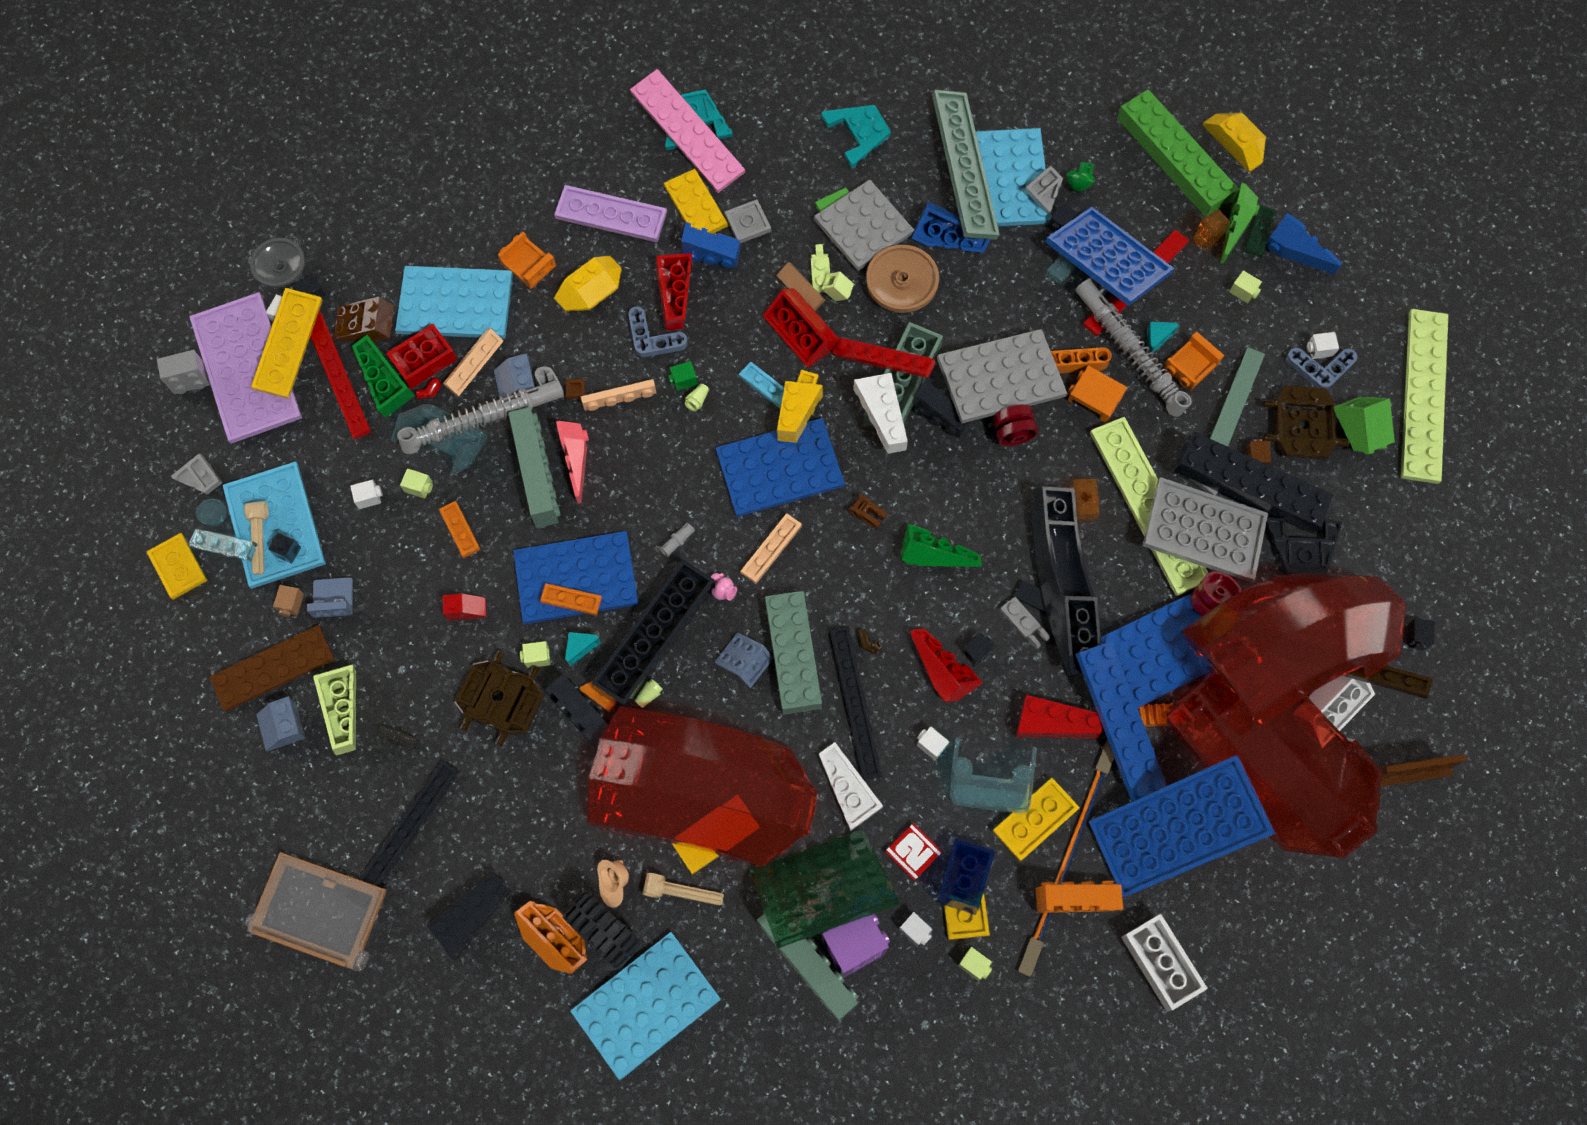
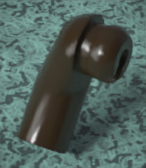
[857,630,882,654]

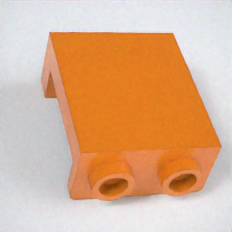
[498,232,556,289]
[1163,331,1224,391]
[1067,365,1127,423]

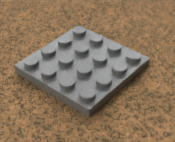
[814,180,914,271]

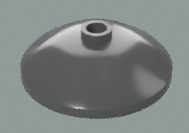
[250,238,305,288]

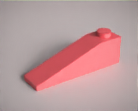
[556,421,589,503]

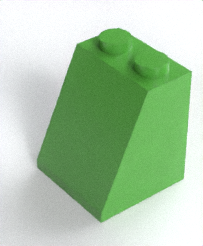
[1334,397,1395,454]

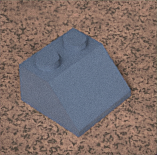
[494,354,536,398]
[256,696,305,752]

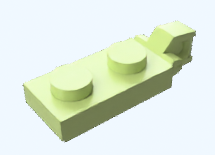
[811,244,830,293]

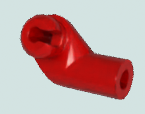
[416,378,441,399]

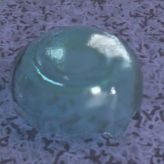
[196,499,227,527]

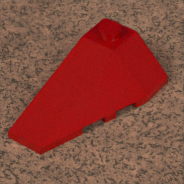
[910,629,983,703]

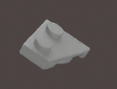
[1025,166,1063,214]
[171,453,222,494]

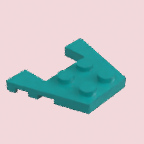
[665,90,733,150]
[821,105,891,168]

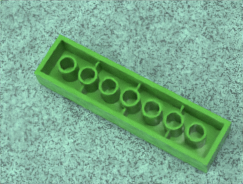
[1117,89,1239,218]

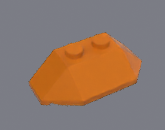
[514,901,587,974]

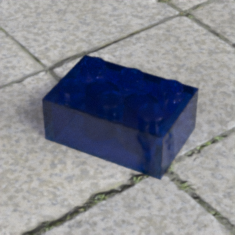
[936,838,995,915]

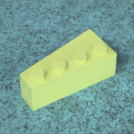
[313,665,356,756]

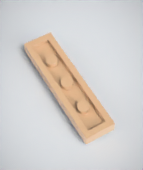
[443,328,503,396]
[581,379,656,411]
[741,513,802,584]

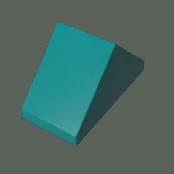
[1147,322,1179,355]
[565,632,601,667]

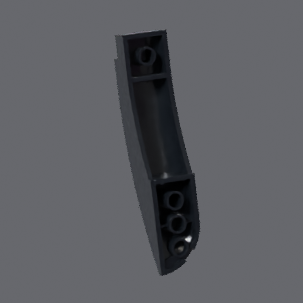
[1031,486,1101,675]

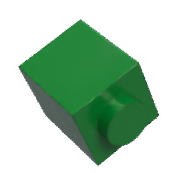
[668,361,698,391]

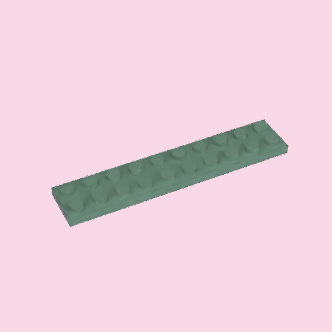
[932,90,1000,239]

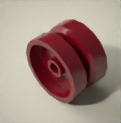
[992,405,1039,446]
[1191,571,1243,622]

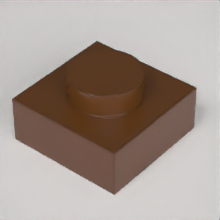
[566,379,585,400]

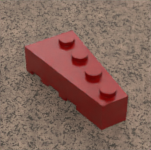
[656,253,692,330]
[1015,695,1102,739]

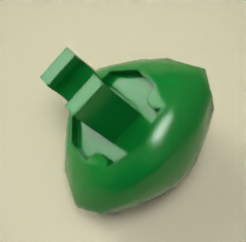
[1066,162,1095,192]

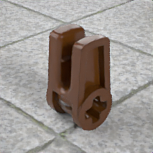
[848,494,888,530]

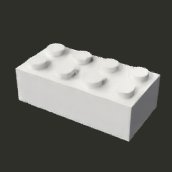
[1121,914,1208,1012]

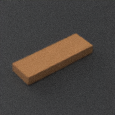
[777,262,825,311]

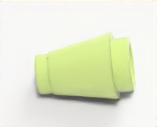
[685,384,709,411]
[634,678,663,708]

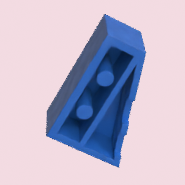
[681,222,740,268]

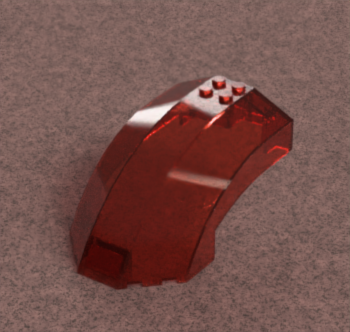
[1182,573,1407,728]
[1161,641,1383,858]
[587,706,819,867]

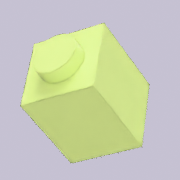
[1230,270,1262,303]
[822,272,854,301]
[400,469,433,498]
[520,641,550,668]
[958,947,992,981]

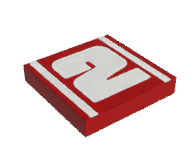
[885,823,942,881]

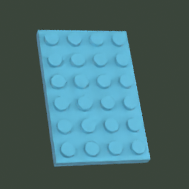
[976,128,1051,226]
[395,266,513,339]
[223,462,326,589]
[571,932,721,1080]

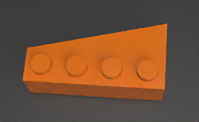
[1035,881,1123,913]

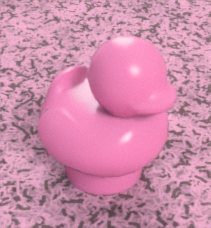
[711,573,737,601]

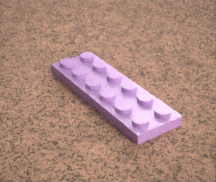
[554,185,667,242]

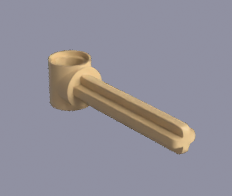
[244,501,268,575]
[642,873,724,906]

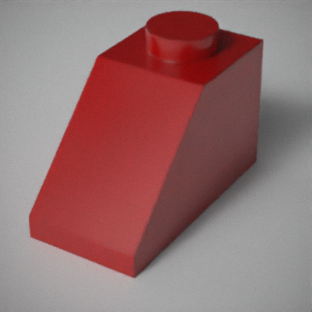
[443,594,486,621]

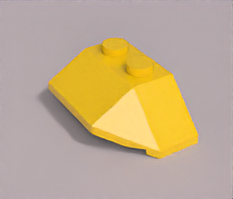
[1202,113,1266,173]
[554,256,622,312]

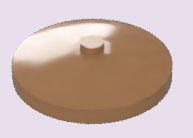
[866,245,939,313]

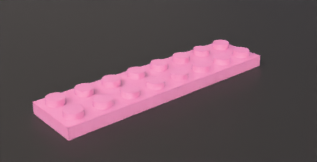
[630,69,745,193]

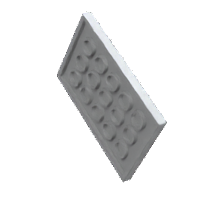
[937,329,1067,423]
[1143,477,1268,582]

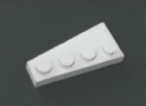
[819,742,883,831]

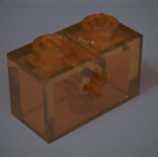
[1193,209,1230,251]
[1069,479,1100,521]

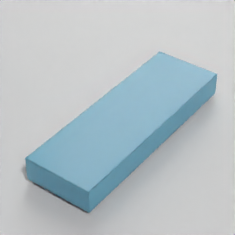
[739,362,784,409]

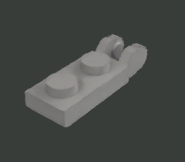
[1000,597,1050,648]

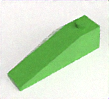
[1220,183,1259,264]

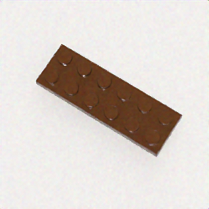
[209,625,335,712]

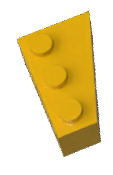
[777,381,823,443]

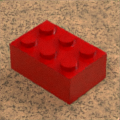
[386,324,457,389]

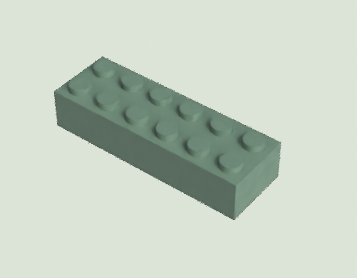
[864,322,943,428]
[508,407,561,528]
[765,591,822,715]
[757,904,858,1022]

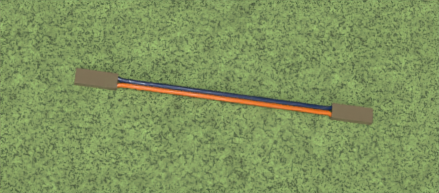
[1018,739,1114,977]

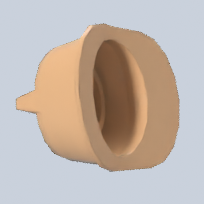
[597,860,629,908]

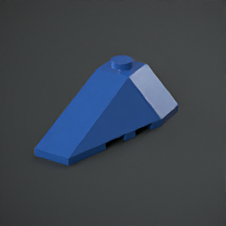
[912,201,991,253]
[1265,213,1342,275]

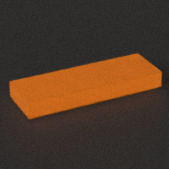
[439,501,481,558]
[540,583,602,616]

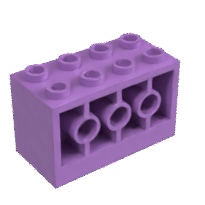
[821,909,890,978]

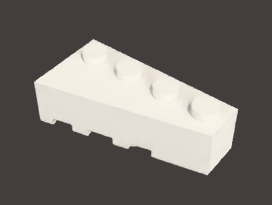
[854,373,908,454]

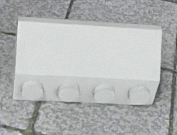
[1293,673,1375,748]

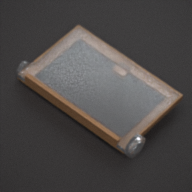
[245,852,387,972]

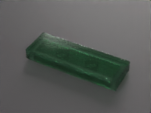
[1244,205,1277,257]

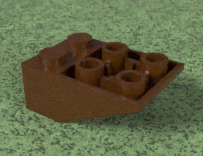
[333,296,394,342]

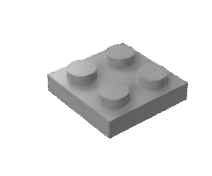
[725,200,771,243]

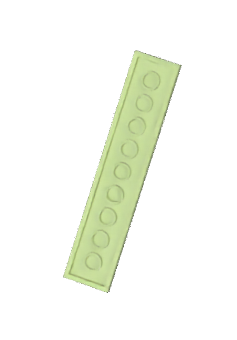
[1401,309,1448,484]
[1090,417,1208,596]

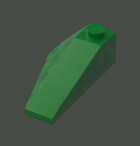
[901,524,982,567]

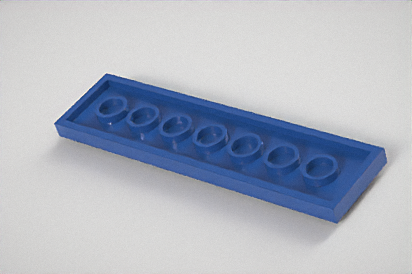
[1076,641,1167,802]

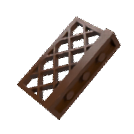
[1368,754,1467,789]

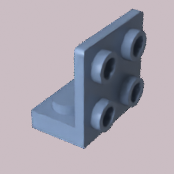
[307,578,353,618]
[715,633,774,688]

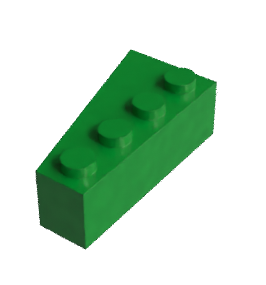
[352,335,415,418]

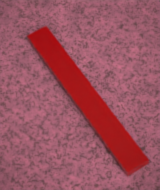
[1083,230,1189,337]
[311,310,372,440]

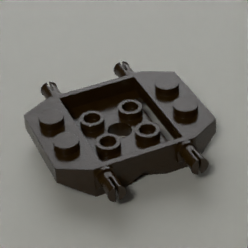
[1263,386,1349,460]
[454,651,545,747]

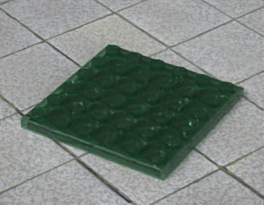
[749,830,900,949]

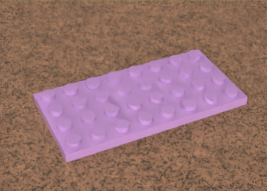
[189,292,302,444]

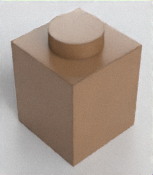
[273,585,304,617]

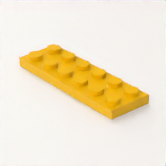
[251,288,322,399]

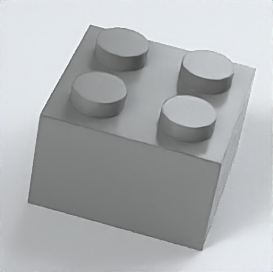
[157,350,211,394]

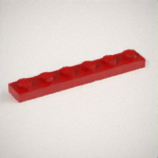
[832,337,936,378]

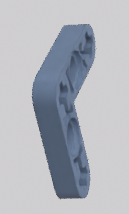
[629,306,687,357]
[1286,348,1357,389]

